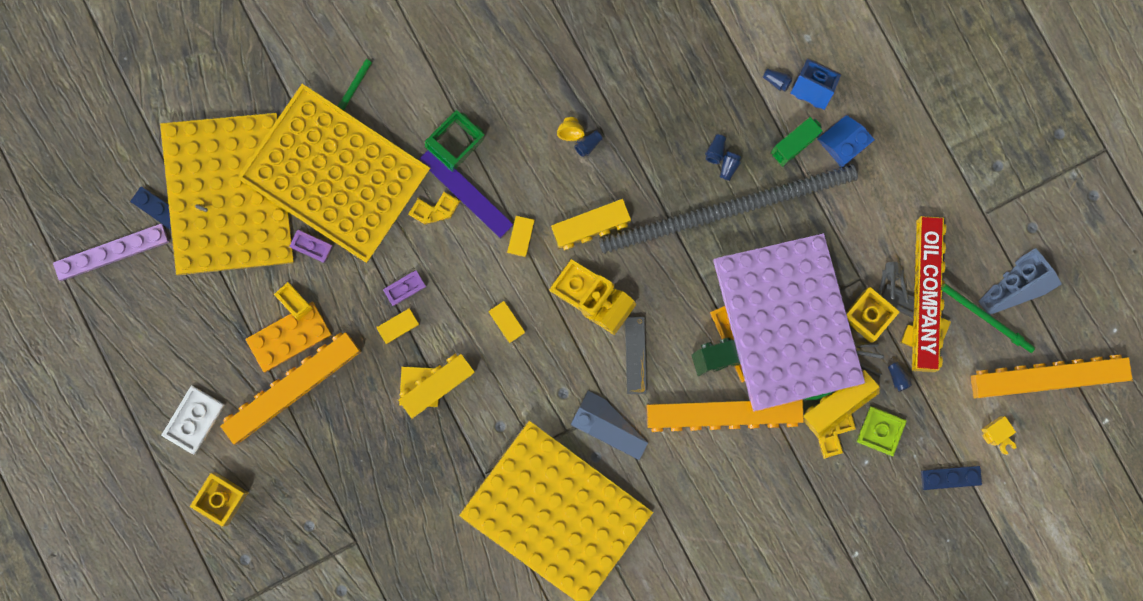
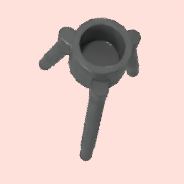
[878,262,909,304]
[854,342,884,377]

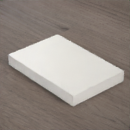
[161,385,225,455]

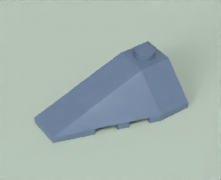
[978,248,1061,315]
[571,391,648,460]

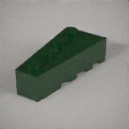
[691,337,741,377]

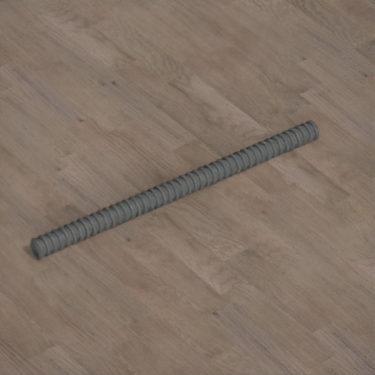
[599,164,858,254]

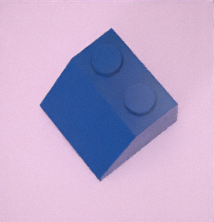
[791,58,841,110]
[817,115,875,168]

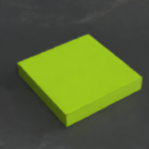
[856,406,907,456]

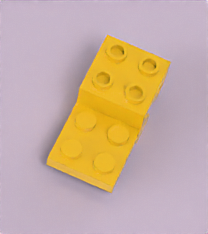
[549,259,637,335]

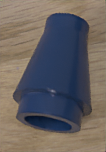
[763,68,792,92]
[574,131,603,157]
[705,134,726,164]
[720,152,741,181]
[888,362,912,392]

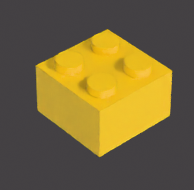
[846,287,899,343]
[190,472,249,527]

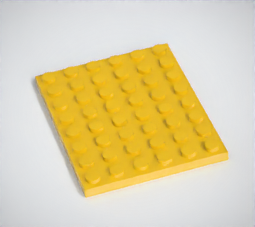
[237,84,430,263]
[160,113,293,276]
[459,421,653,601]

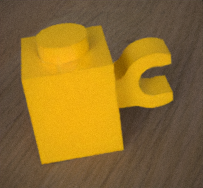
[981,416,1017,455]

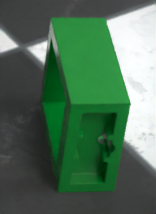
[425,110,484,172]
[770,117,823,167]

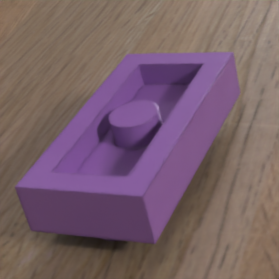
[289,230,333,263]
[383,270,426,307]

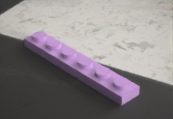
[53,224,169,281]

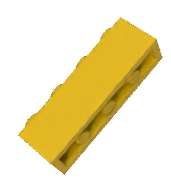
[551,199,631,251]
[398,353,475,419]
[803,370,880,439]

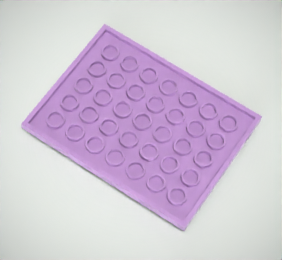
[713,234,865,411]

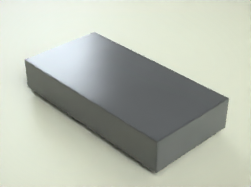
[882,284,914,318]

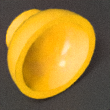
[557,117,584,141]

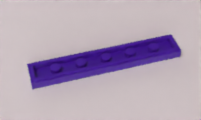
[419,151,514,239]

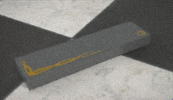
[625,317,646,394]

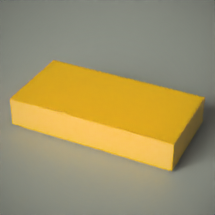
[507,216,535,257]
[274,282,313,321]
[488,301,525,343]
[376,308,419,344]

